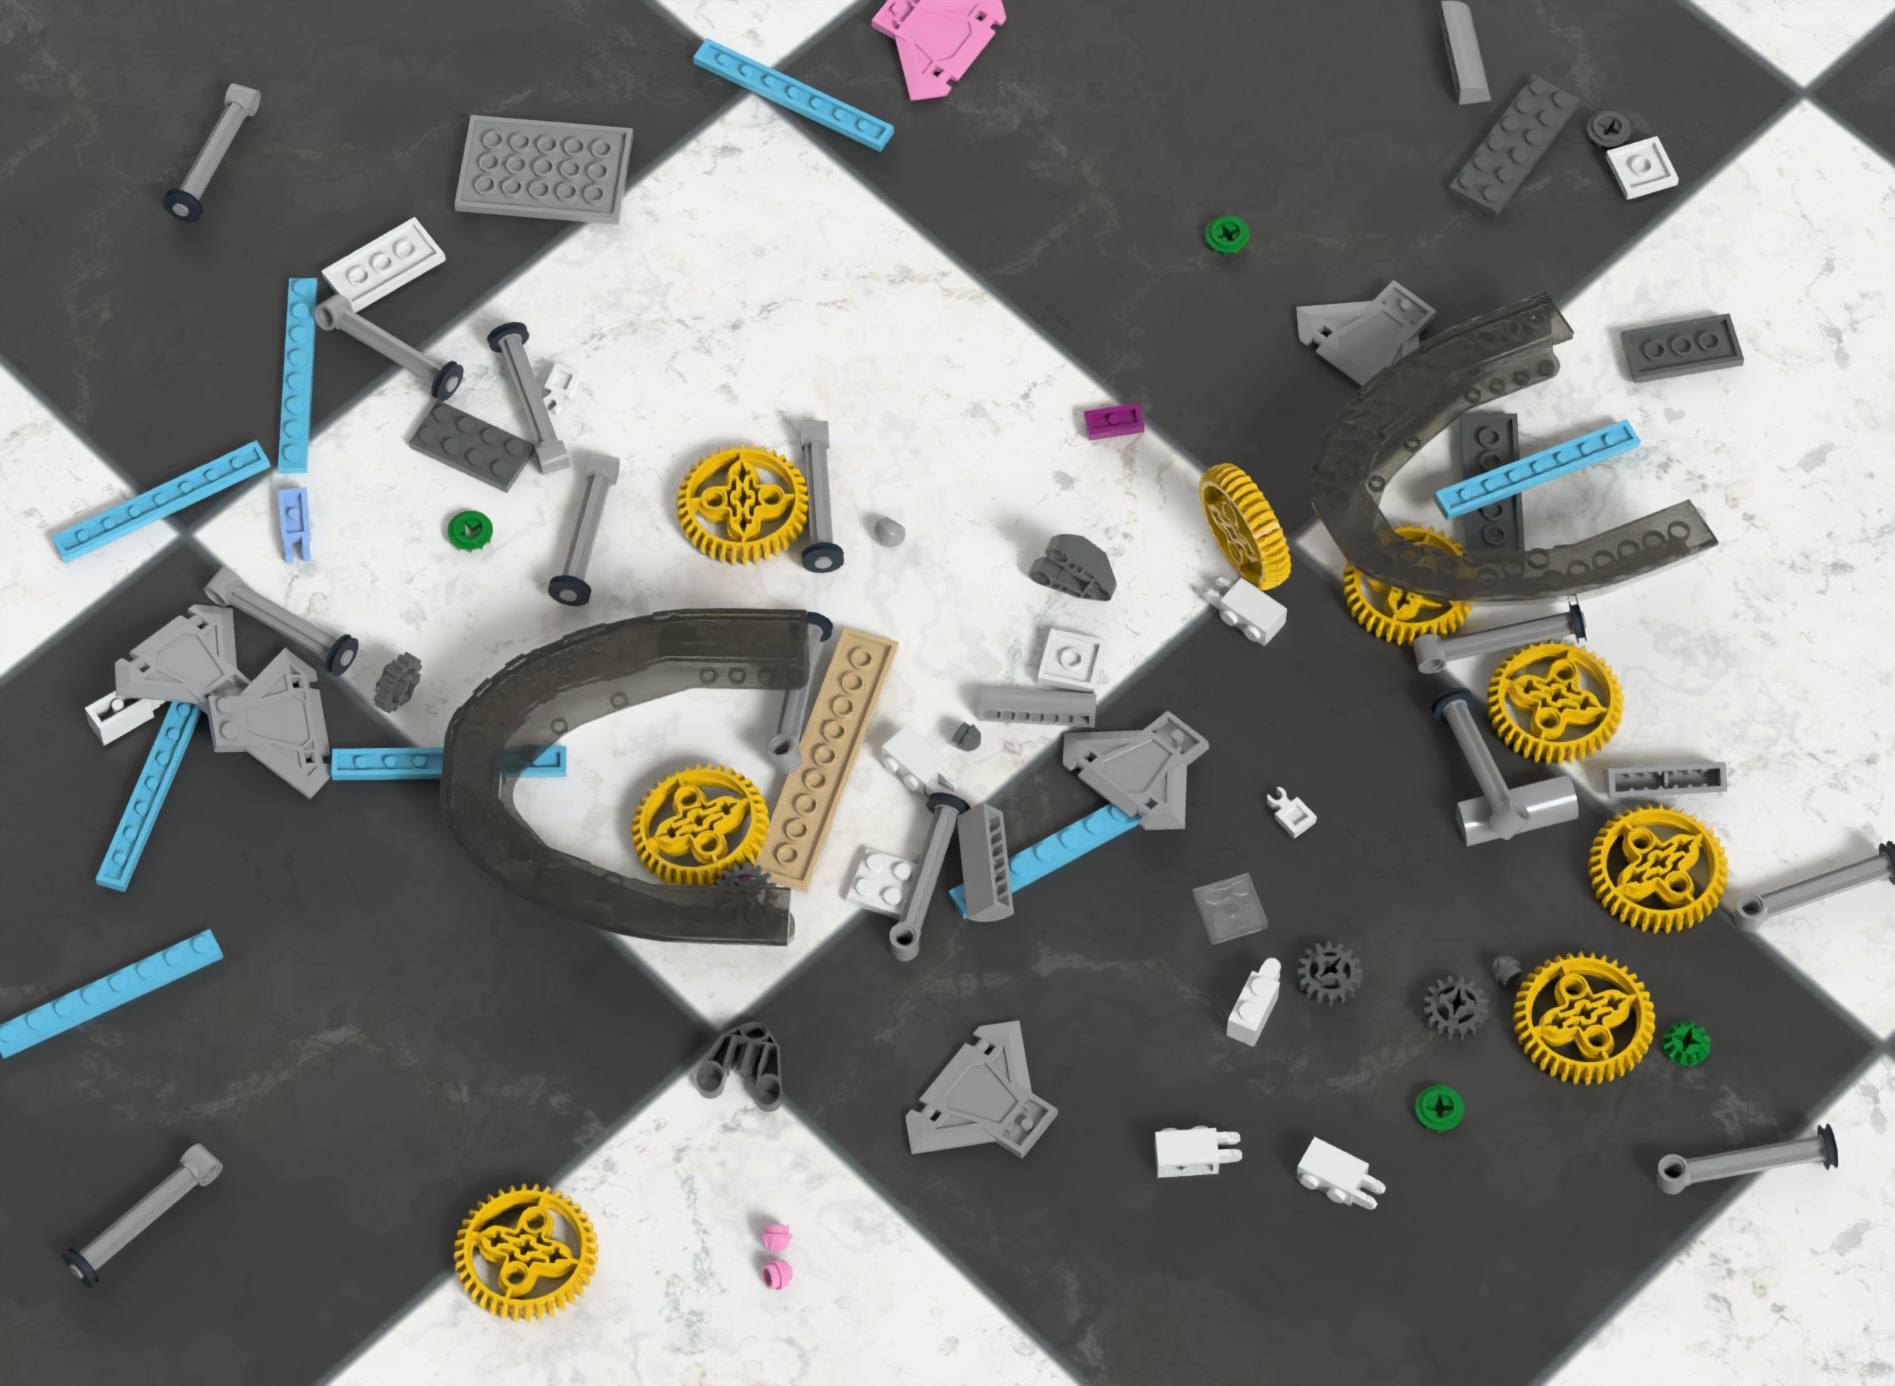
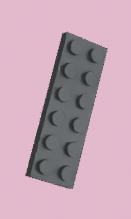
[1448,74,1580,218]
[1460,413,1525,565]

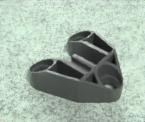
[1028,534,1117,601]
[696,1021,783,1112]

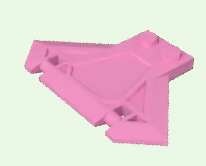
[871,0,1006,101]

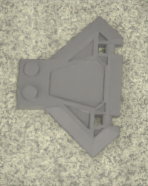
[1296,280,1437,406]
[114,604,252,715]
[206,648,332,799]
[1063,711,1209,830]
[905,1020,1058,1159]

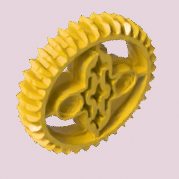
[676,443,809,566]
[1199,463,1291,591]
[1342,522,1478,647]
[1486,638,1624,766]
[631,762,770,891]
[1588,803,1729,934]
[1513,951,1655,1086]
[454,1183,599,1323]

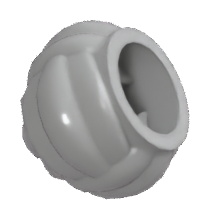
[875,517,906,547]

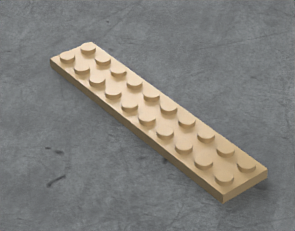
[752,627,899,893]

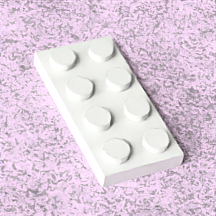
[321,217,446,313]

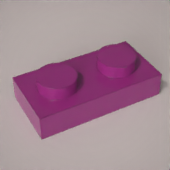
[1084,403,1145,441]

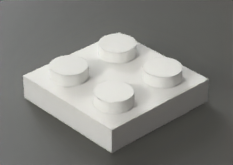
[1606,136,1679,200]
[1037,628,1107,693]
[846,848,917,920]

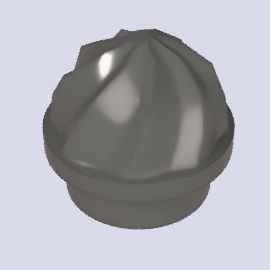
[951,722,981,752]
[1491,955,1523,986]

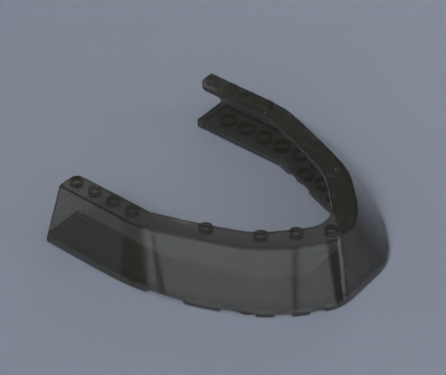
[1309,291,1719,607]
[440,608,810,946]

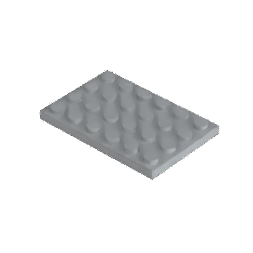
[455,115,633,225]

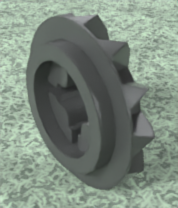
[1587,111,1631,150]

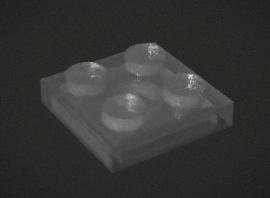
[1192,873,1269,945]

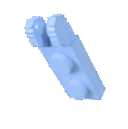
[278,487,311,563]

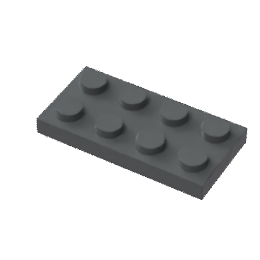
[1620,313,1744,384]
[409,400,535,493]

